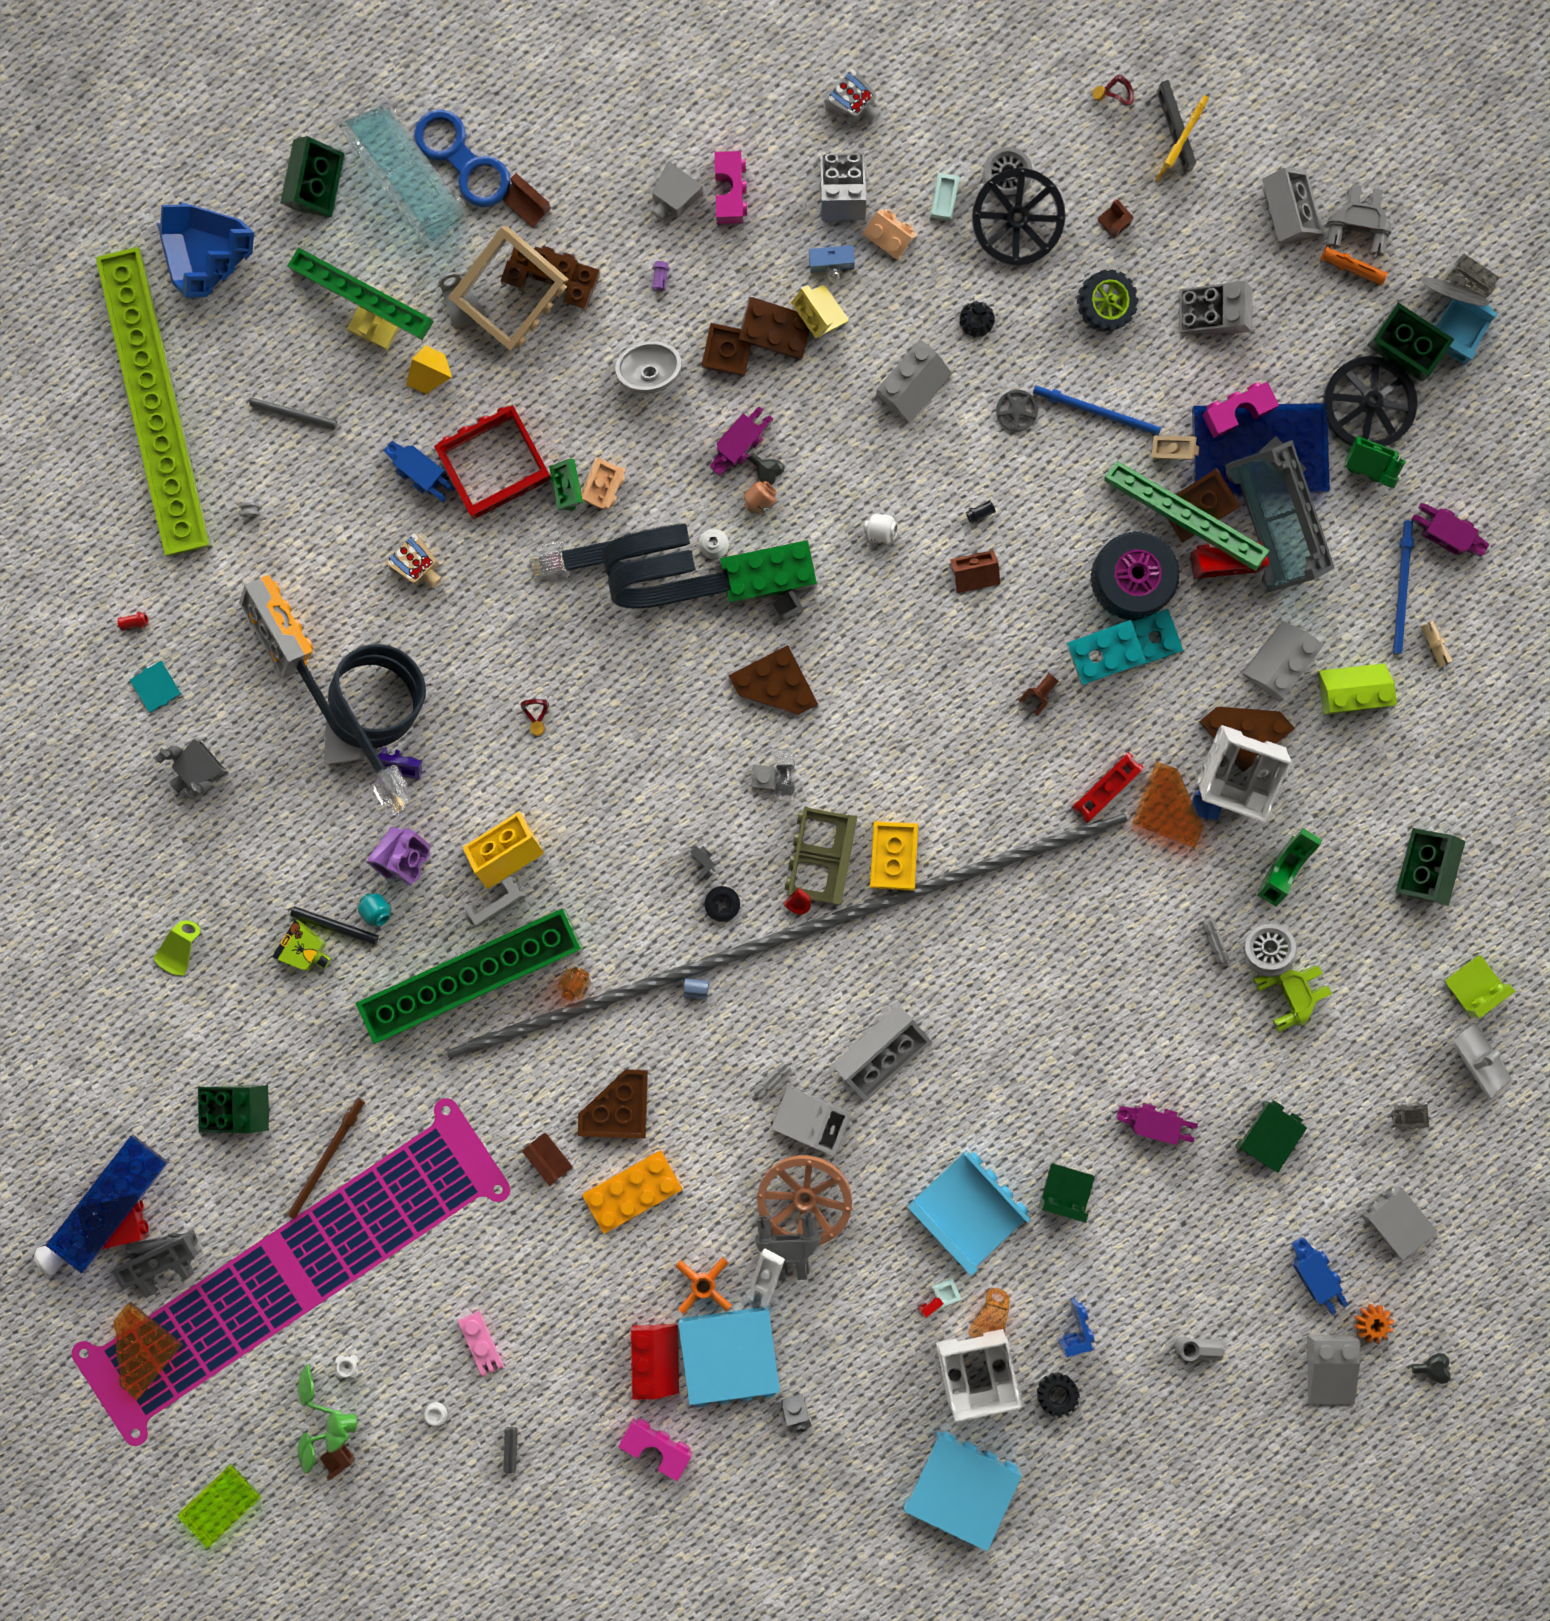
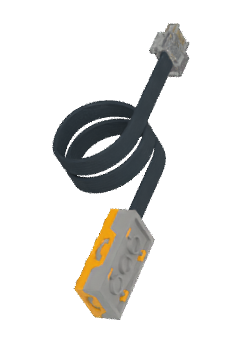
[239,575,426,815]

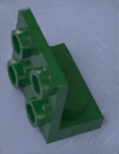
[1039,1163,1095,1223]

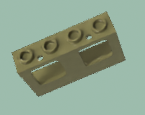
[784,806,858,905]

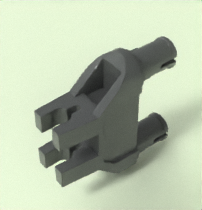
[755,1213,821,1281]

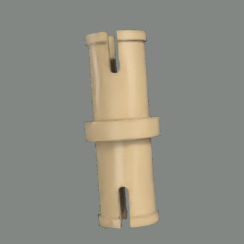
[1420,620,1453,667]

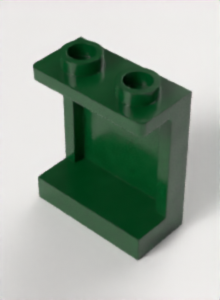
[1235,1100,1308,1173]

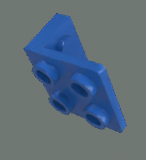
[1058,1298,1095,1358]

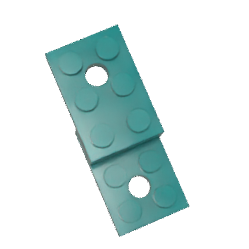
[1066,609,1183,686]

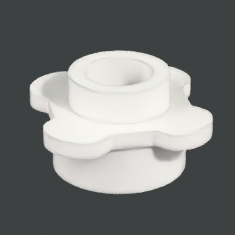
[336,1355,359,1378]

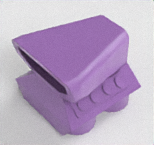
[366,827,430,885]

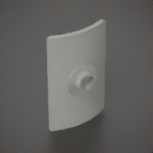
[1452,1023,1511,1100]

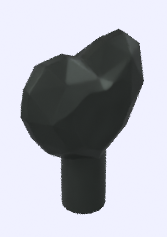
[748,453,784,485]
[1412,1353,1451,1384]

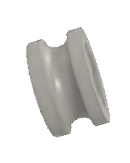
[239,502,260,517]

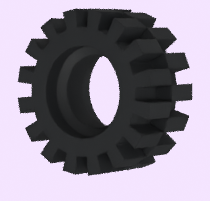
[1037,1372,1080,1418]

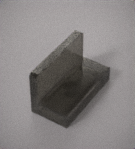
[1447,254,1499,298]

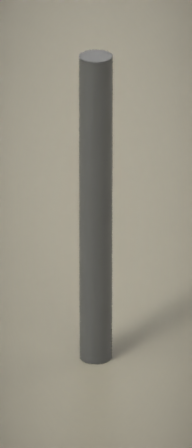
[249,398,337,429]

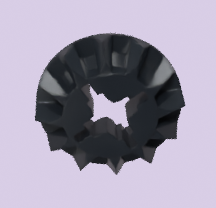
[959,301,995,337]
[704,886,740,922]

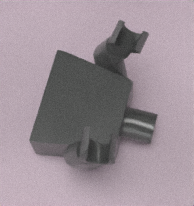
[154,738,228,799]

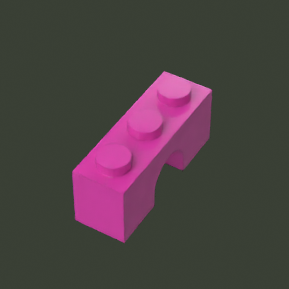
[715,151,747,224]
[1203,381,1279,439]
[618,1418,692,1482]

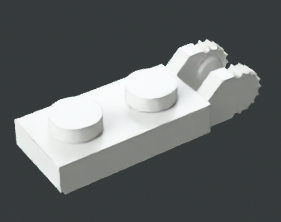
[748,1249,785,1308]

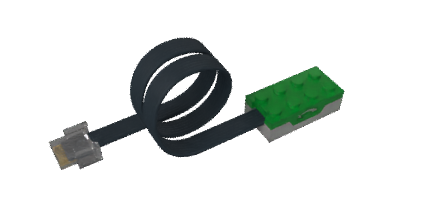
[528,523,817,609]

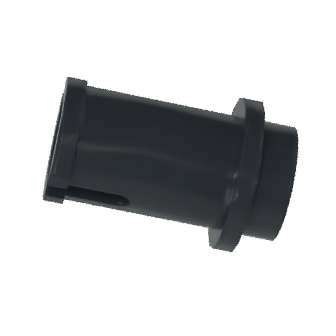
[966,500,996,524]

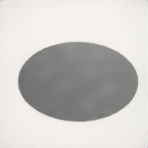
[1421,277,1490,306]

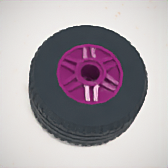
[1091,531,1180,620]

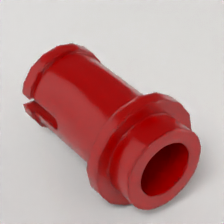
[117,611,149,631]

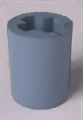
[683,978,709,1000]

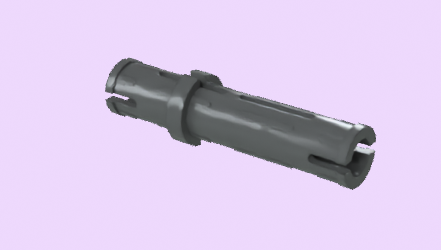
[126,1231,197,1258]

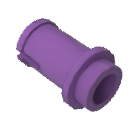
[652,261,670,291]

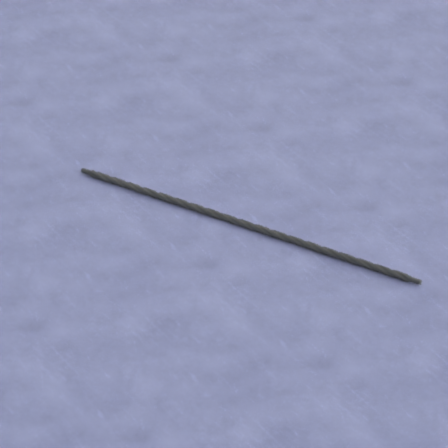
[447,813,1128,1058]

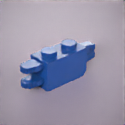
[384,441,455,503]
[1291,1237,1349,1315]

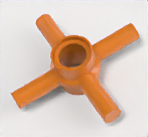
[675,1257,732,1315]

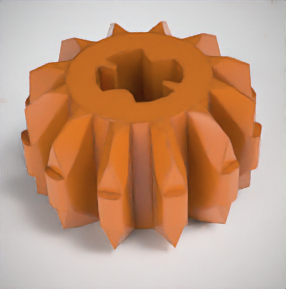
[1354,1304,1395,1344]

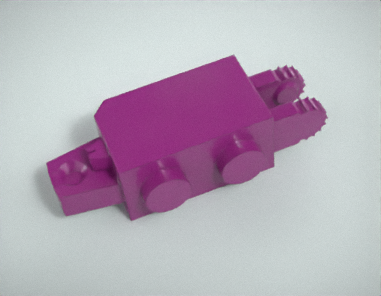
[710,406,774,476]
[1411,503,1489,557]
[1116,1103,1198,1145]

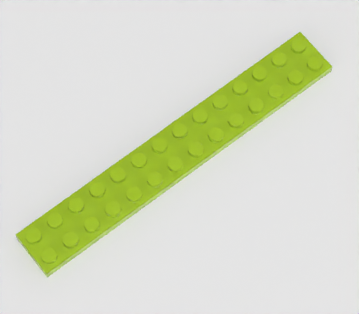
[95,247,211,557]

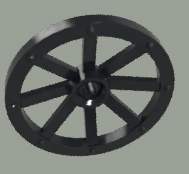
[972,168,1065,265]
[1322,356,1418,447]

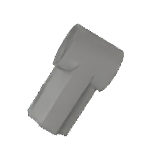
[1175,1336,1224,1361]

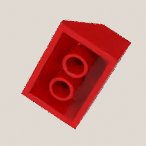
[1190,540,1270,579]
[631,1324,679,1400]

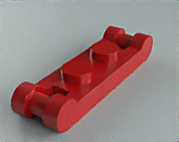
[1071,752,1144,823]

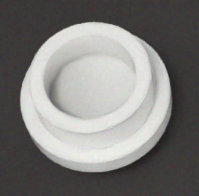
[424,1402,447,1426]

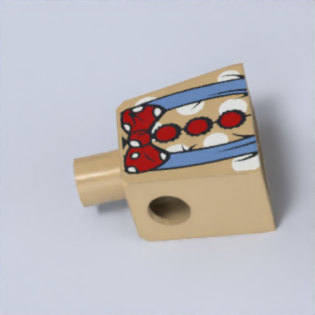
[385,533,441,588]

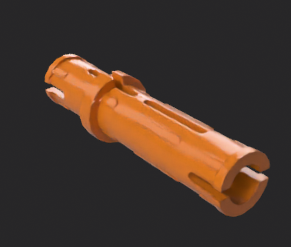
[1320,246,1388,286]

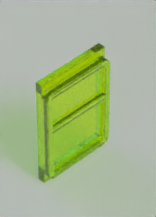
[177,1464,262,1549]

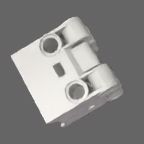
[1198,725,1292,823]
[936,1329,1022,1422]

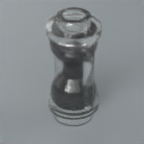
[774,752,796,802]

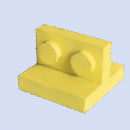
[347,306,399,350]

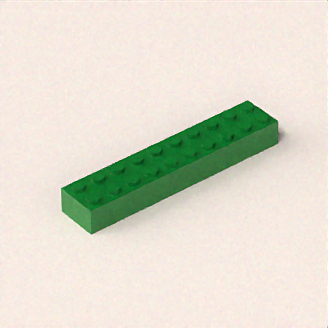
[355,908,583,1044]

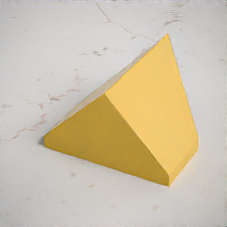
[406,345,452,395]

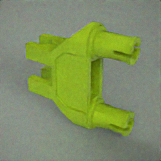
[1253,965,1332,1033]

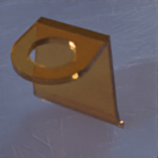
[968,1288,1010,1338]

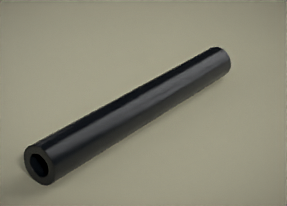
[290,906,379,946]

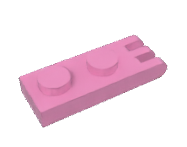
[458,1311,504,1377]

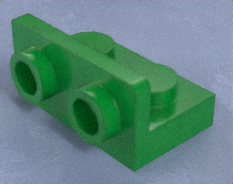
[549,459,583,510]

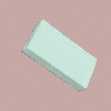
[930,173,960,222]

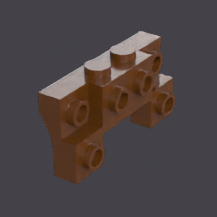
[500,246,600,312]

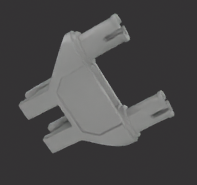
[1326,184,1392,257]

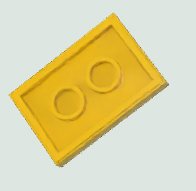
[870,821,919,891]

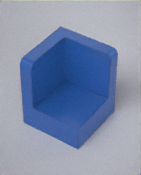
[1188,791,1222,821]

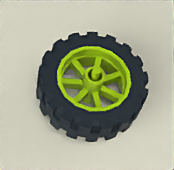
[1077,269,1138,332]

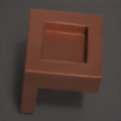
[1098,198,1134,239]
[320,1444,355,1481]

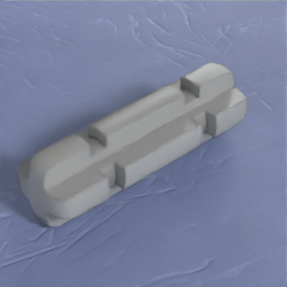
[1203,920,1229,964]
[754,1062,791,1099]

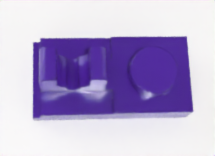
[378,747,422,780]

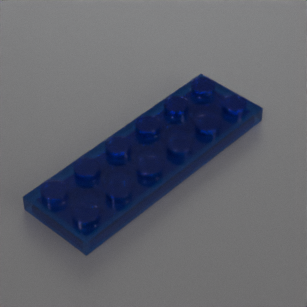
[46,1135,169,1274]

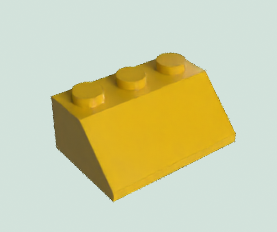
[463,812,544,889]

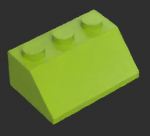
[1318,663,1397,715]

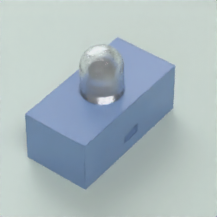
[809,245,855,283]

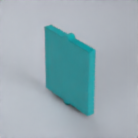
[130,661,182,713]

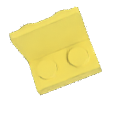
[791,285,848,339]

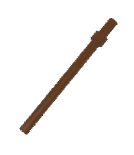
[287,1097,365,1219]

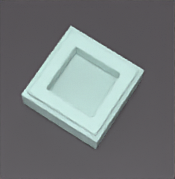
[932,1278,962,1308]

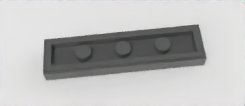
[1157,80,1196,172]

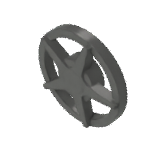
[996,390,1038,432]

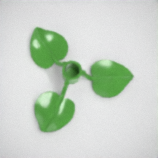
[298,1364,357,1473]

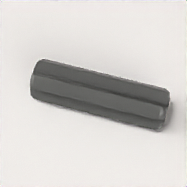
[503,1427,518,1473]

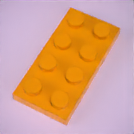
[582,1150,683,1234]

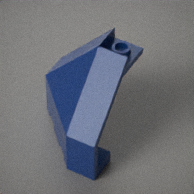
[157,201,254,298]

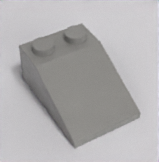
[1307,1335,1360,1405]

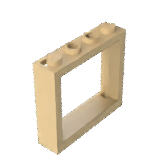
[448,226,569,351]

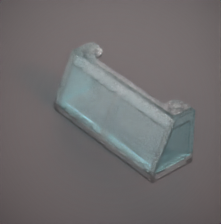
[339,103,467,247]

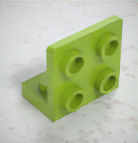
[1444,955,1516,1019]

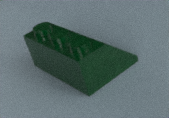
[280,136,345,217]
[1366,302,1454,382]
[1396,828,1466,906]

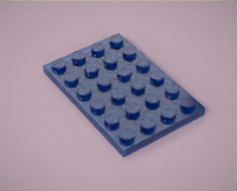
[1192,403,1330,495]

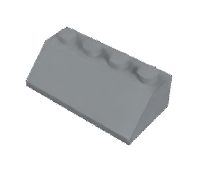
[832,1005,932,1102]

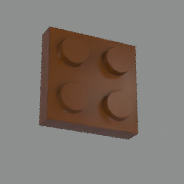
[701,323,752,377]

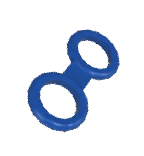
[414,109,511,208]

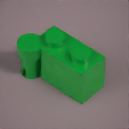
[1345,436,1406,488]

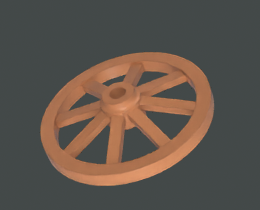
[757,1155,852,1245]

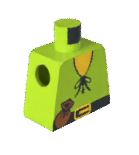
[272,920,332,971]

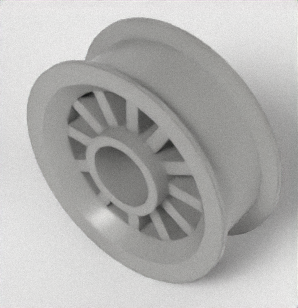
[982,147,1033,201]
[1245,924,1296,977]

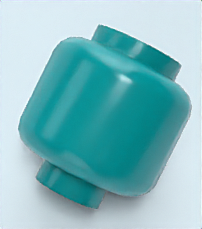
[358,893,392,927]

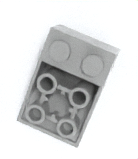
[820,153,866,221]
[1179,281,1252,334]
[771,1086,851,1156]

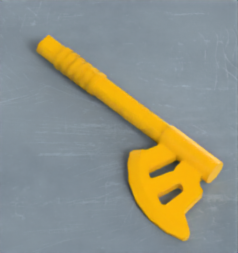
[1155,95,1209,182]

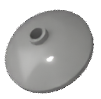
[615,341,682,393]

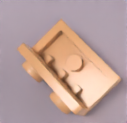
[863,209,917,260]
[581,457,626,510]

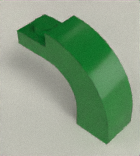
[1257,828,1322,907]

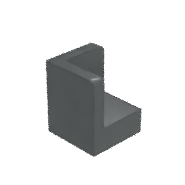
[773,590,803,623]

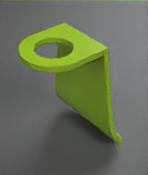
[153,920,200,976]

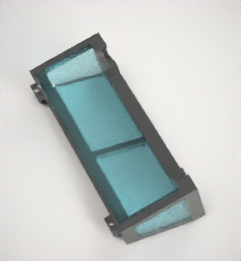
[1225,440,1335,592]

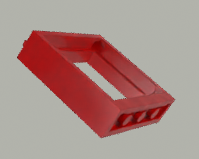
[434,405,552,520]

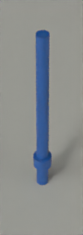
[1032,385,1161,436]
[1393,520,1414,654]

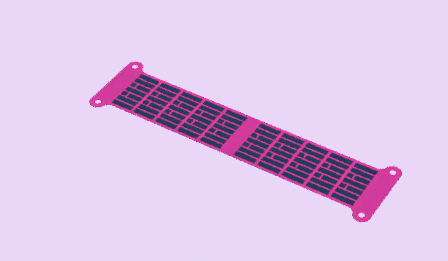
[72,1098,510,1446]

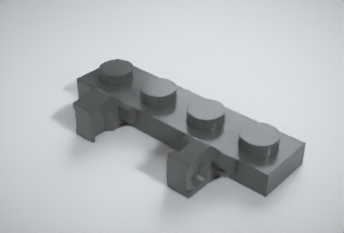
[112,1234,198,1298]

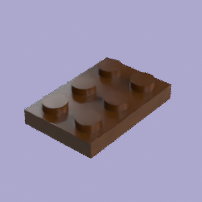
[738,296,810,360]
[1167,468,1241,543]

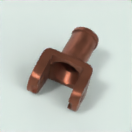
[1018,672,1059,716]

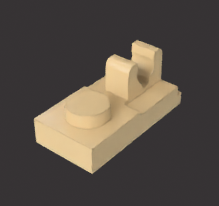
[1151,436,1199,460]

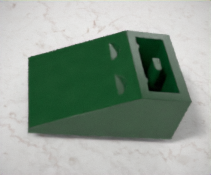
[198,1085,269,1133]

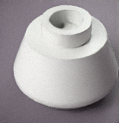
[698,529,729,559]
[34,1245,65,1275]

